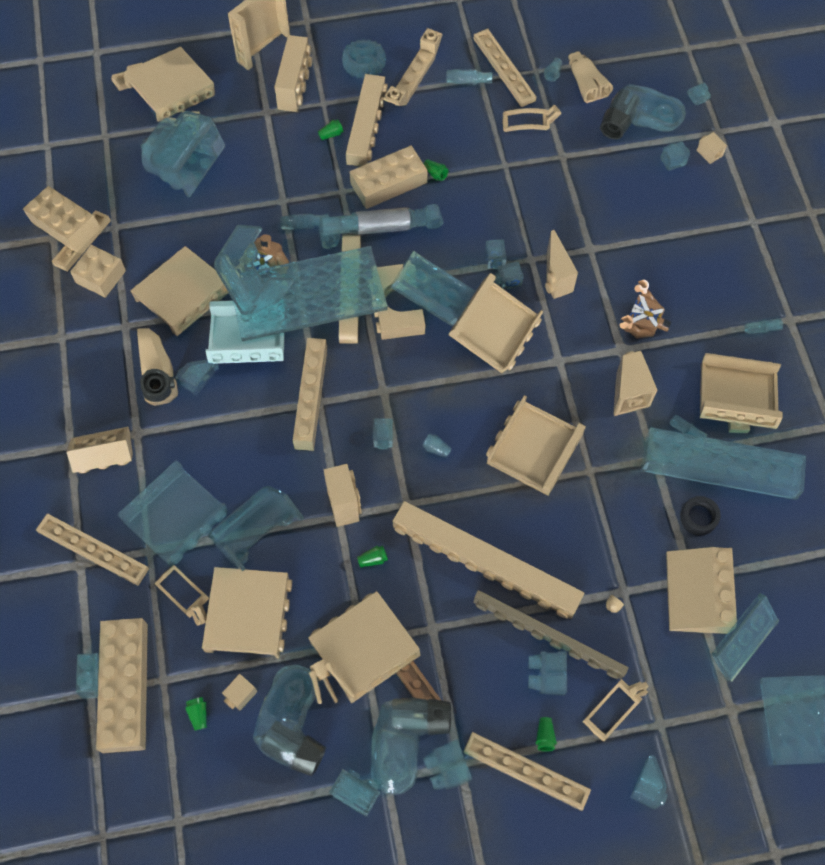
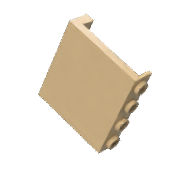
[228,0,290,70]
[124,47,215,122]
[131,246,232,336]
[448,273,543,373]
[700,353,783,429]
[486,395,586,496]
[202,567,292,658]
[308,591,421,704]

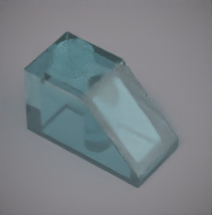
[175,359,219,396]
[631,755,668,810]

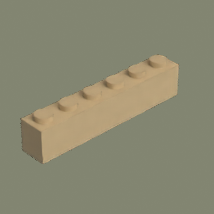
[346,74,388,167]
[293,338,327,451]

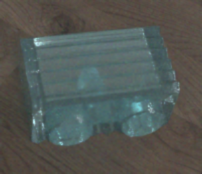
[329,769,381,818]

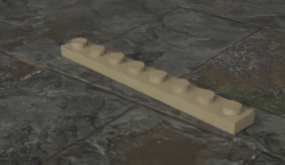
[473,590,629,679]

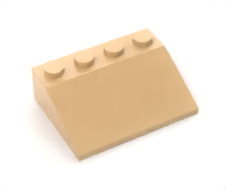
[666,547,737,634]

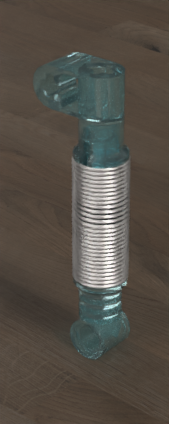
[318,204,443,249]

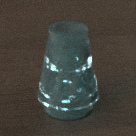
[544,58,562,82]
[422,433,452,458]

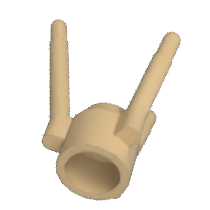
[309,659,355,704]

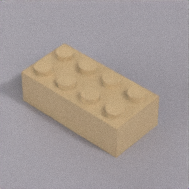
[275,35,312,112]
[350,145,428,209]
[23,186,101,253]

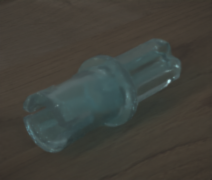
[745,319,783,334]
[670,415,708,444]

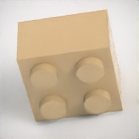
[70,245,126,298]

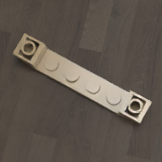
[384,28,442,106]

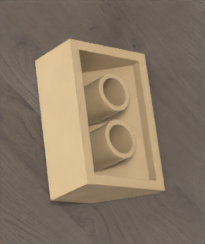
[67,427,133,473]

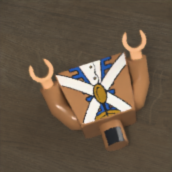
[233,234,289,290]
[620,280,671,338]

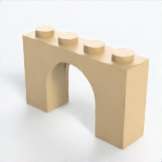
[368,263,425,340]

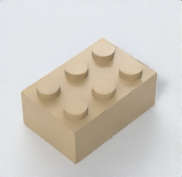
[324,464,362,527]

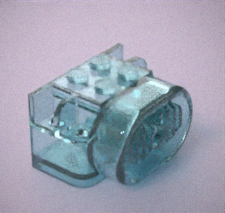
[141,111,226,198]

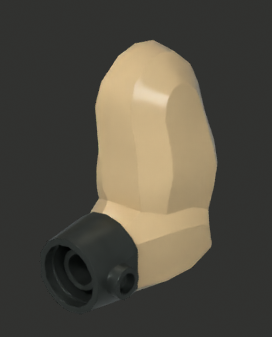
[137,328,178,406]

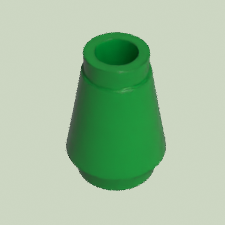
[317,119,344,141]
[423,159,449,181]
[357,545,388,568]
[185,697,207,731]
[535,717,557,751]

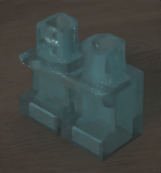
[528,651,567,696]
[76,653,99,699]
[423,739,472,790]

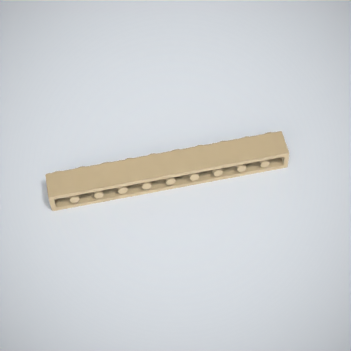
[393,501,584,619]

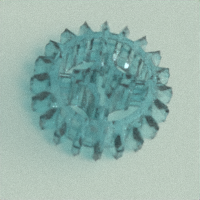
[342,38,386,79]

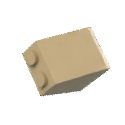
[613,351,657,416]

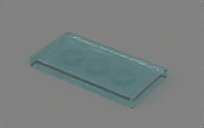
[711,593,779,682]

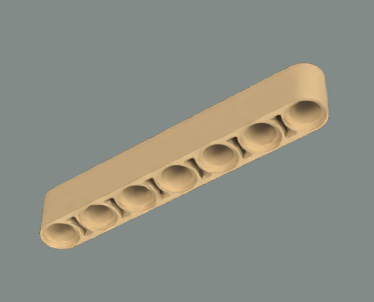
[339,234,361,344]

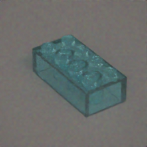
[390,251,475,326]

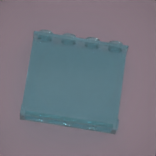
[117,460,228,567]

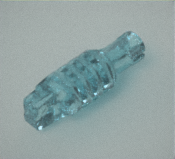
[446,69,492,85]
[280,213,330,230]

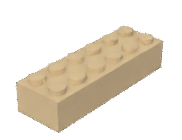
[96,618,148,753]

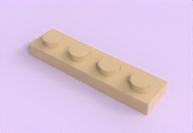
[52,210,111,272]

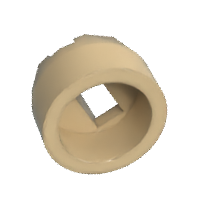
[606,595,624,613]

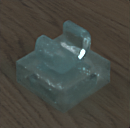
[687,82,711,105]

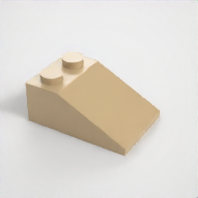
[545,230,578,299]

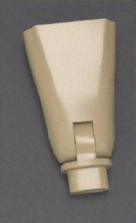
[568,52,613,103]

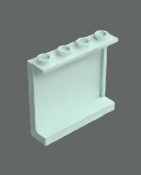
[206,299,285,364]

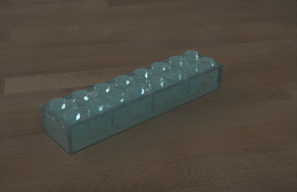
[642,427,806,500]

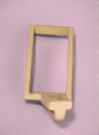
[503,105,561,132]
[154,565,210,626]
[583,679,648,742]

